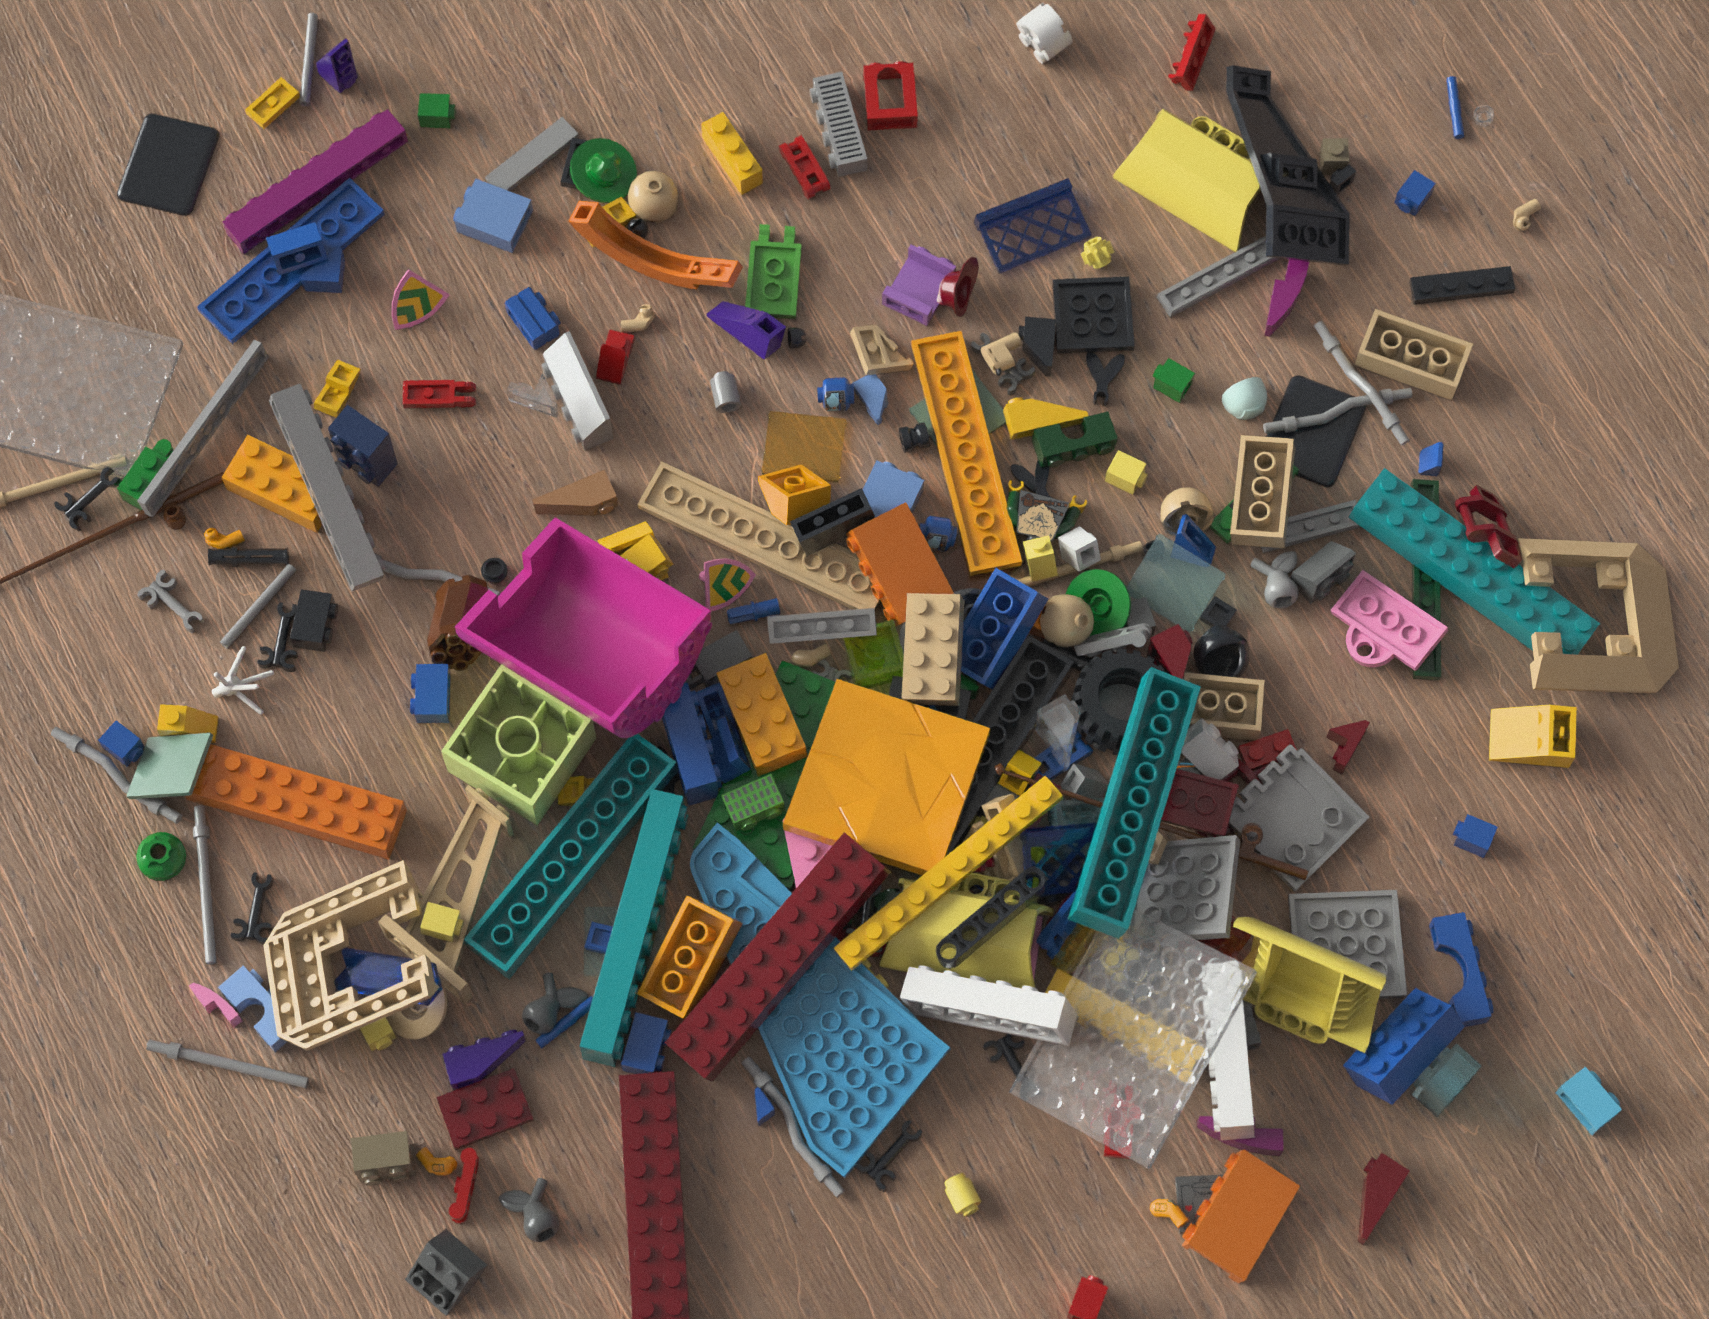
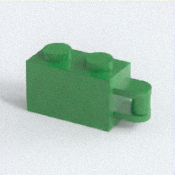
[117,439,174,510]

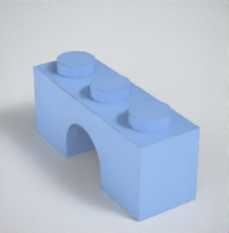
[218,966,287,1052]

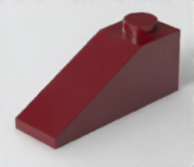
[1358,1152,1410,1245]

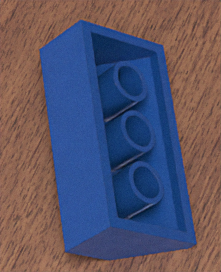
[961,568,1048,690]

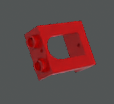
[863,61,918,131]

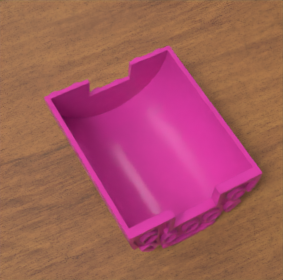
[455,517,712,738]

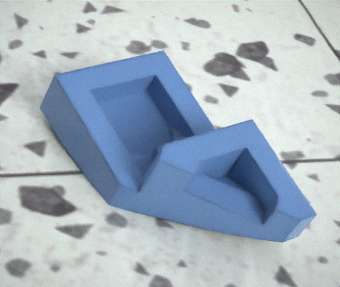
[851,374,888,425]

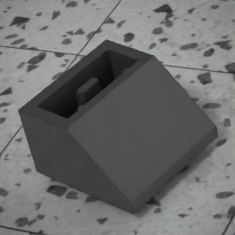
[1290,541,1356,604]
[405,1229,487,1316]

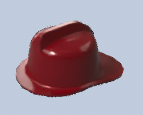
[937,257,979,317]

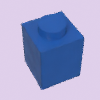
[1394,170,1436,216]
[98,720,145,767]
[1452,814,1498,858]

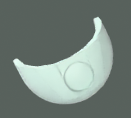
[1222,377,1267,420]

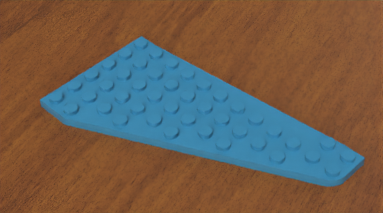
[690,823,951,1178]

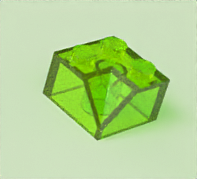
[843,620,904,689]

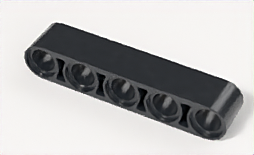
[936,867,1047,969]

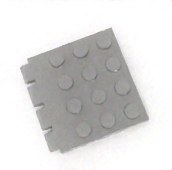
[1229,745,1369,891]

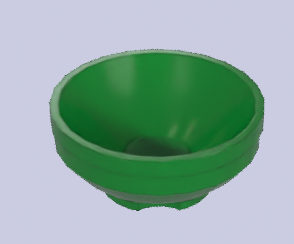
[136,832,187,881]

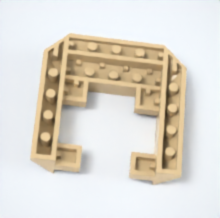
[1517,538,1679,694]
[264,860,439,1051]

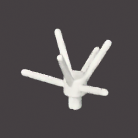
[212,646,274,715]

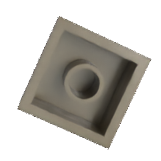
[351,1131,416,1186]

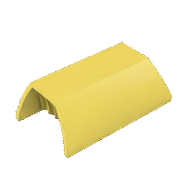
[1113,109,1261,252]
[880,873,1054,989]
[1233,917,1386,1053]

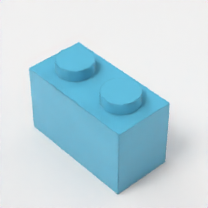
[1555,1067,1622,1135]

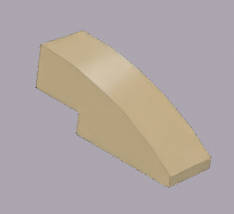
[982,794,1027,882]

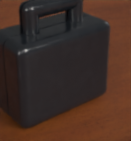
[117,113,219,216]
[1266,375,1366,487]

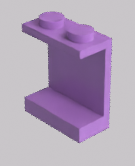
[882,245,956,326]

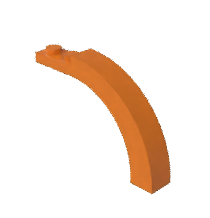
[568,201,743,290]

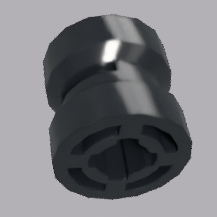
[898,422,930,453]

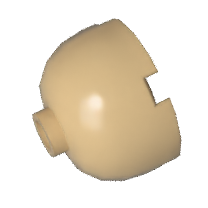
[628,171,678,223]
[1160,487,1214,537]
[1040,594,1094,647]

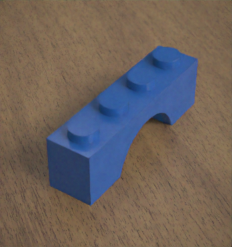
[1429,912,1493,1027]

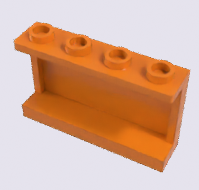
[846,502,954,627]
[1182,1149,1300,1283]

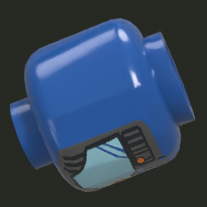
[817,377,854,411]
[919,516,957,552]

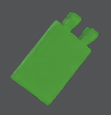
[745,224,802,319]

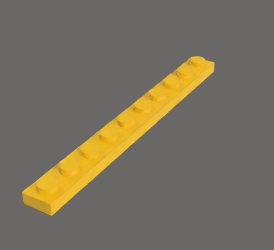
[834,776,1063,971]

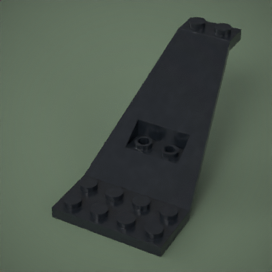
[1226,65,1350,265]

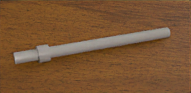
[193,805,217,964]
[146,1039,309,1088]

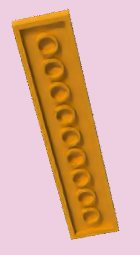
[911,331,1022,576]

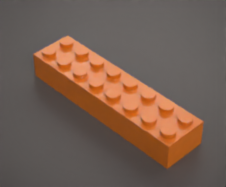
[185,744,407,860]

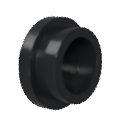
[481,558,508,584]

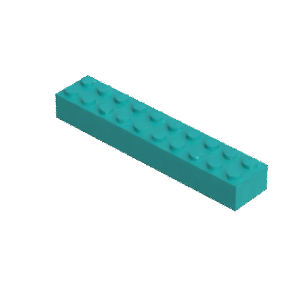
[1348,468,1600,655]
[1068,667,1201,939]
[464,734,678,979]
[579,789,689,1067]

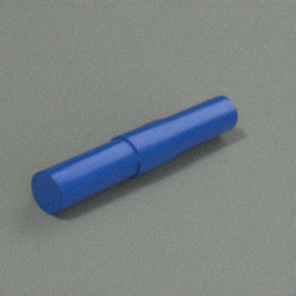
[1446,76,1464,139]
[535,996,593,1049]

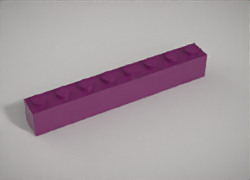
[222,109,408,254]

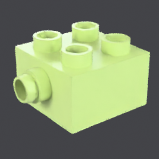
[441,664,596,826]

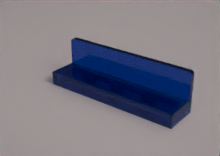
[334,948,442,1006]

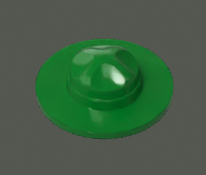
[570,138,637,203]
[1066,569,1131,636]

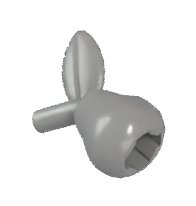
[1250,551,1299,608]

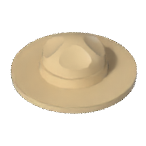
[385,969,447,1040]

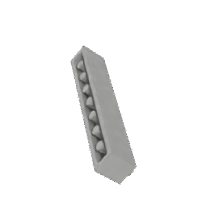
[269,384,385,592]

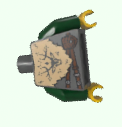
[1006,480,1087,551]

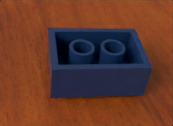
[328,405,398,487]

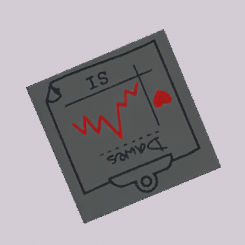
[1175,1175,1224,1234]

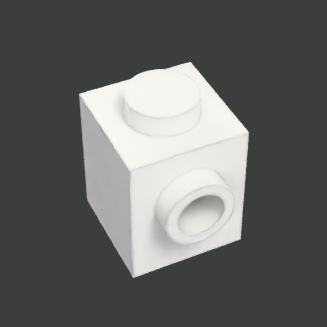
[1058,526,1101,572]

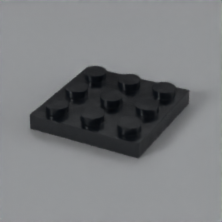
[1052,276,1135,354]

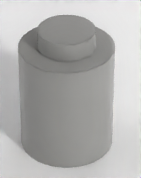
[710,371,741,413]

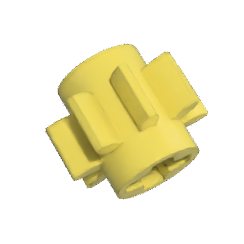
[1080,237,1114,269]

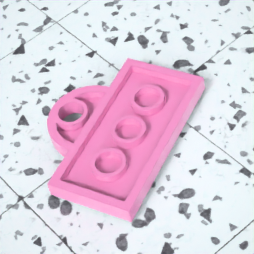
[1330,570,1448,671]

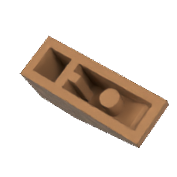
[532,470,618,516]

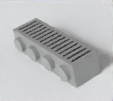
[809,72,867,177]

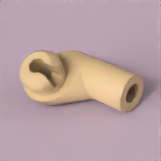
[1513,199,1541,232]
[621,304,655,333]
[792,644,831,668]

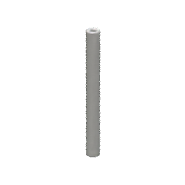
[300,13,318,106]
[220,564,297,649]

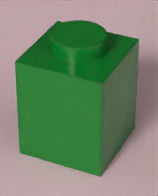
[418,93,456,129]
[1152,358,1195,403]

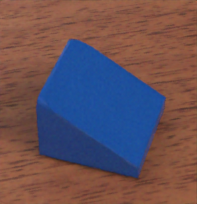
[1418,442,1444,476]
[754,1087,775,1126]

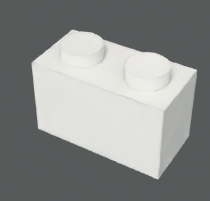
[1181,718,1239,780]

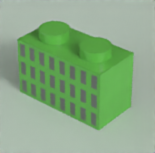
[721,774,785,831]

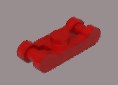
[778,135,831,199]
[449,1148,479,1224]

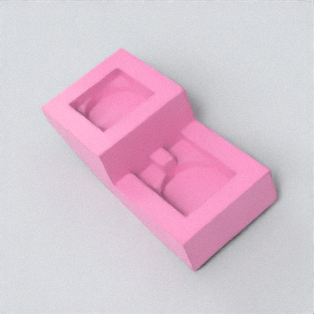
[189,983,243,1028]

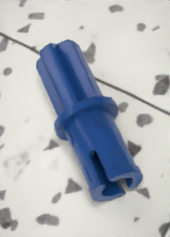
[727,598,780,624]

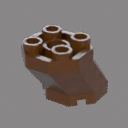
[427,575,488,671]

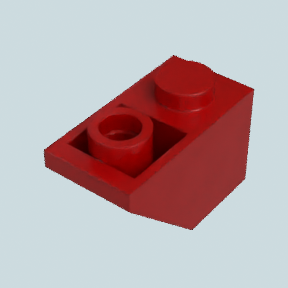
[1067,1275,1108,1319]

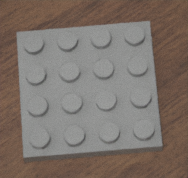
[1123,835,1240,945]
[1288,890,1407,999]

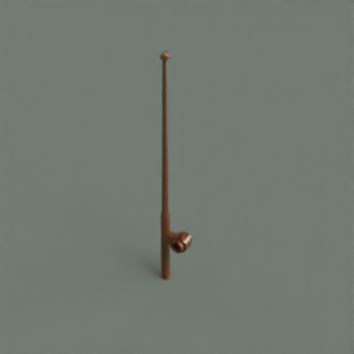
[0,472,224,584]
[995,763,1308,880]

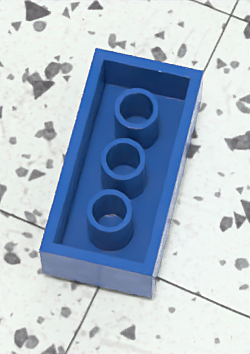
[662,683,722,806]
[1343,988,1465,1105]

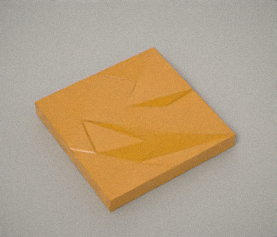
[783,679,990,875]

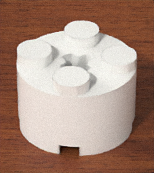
[1016,3,1072,64]

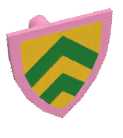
[392,269,450,330]
[699,558,756,612]

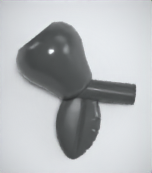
[522,973,589,1034]
[499,1178,560,1242]

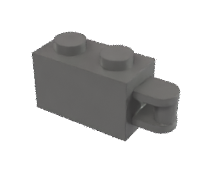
[684,630,753,689]

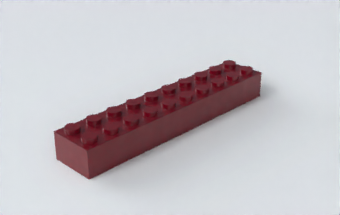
[665,832,891,1082]
[619,1071,690,1319]

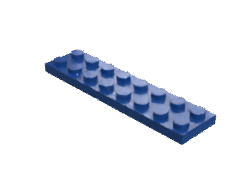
[197,178,385,344]

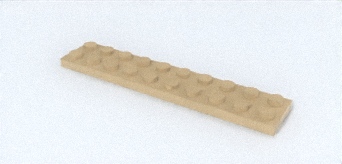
[637,461,881,610]

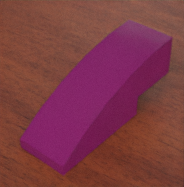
[1264,259,1310,337]
[1197,1116,1283,1156]

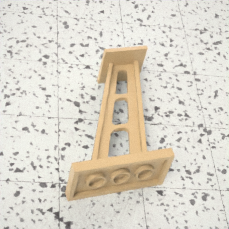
[378,785,513,1005]

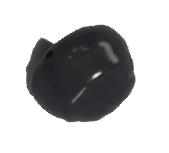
[1193,624,1249,678]

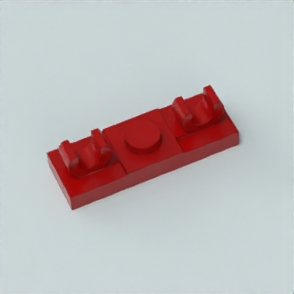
[1168,14,1216,91]

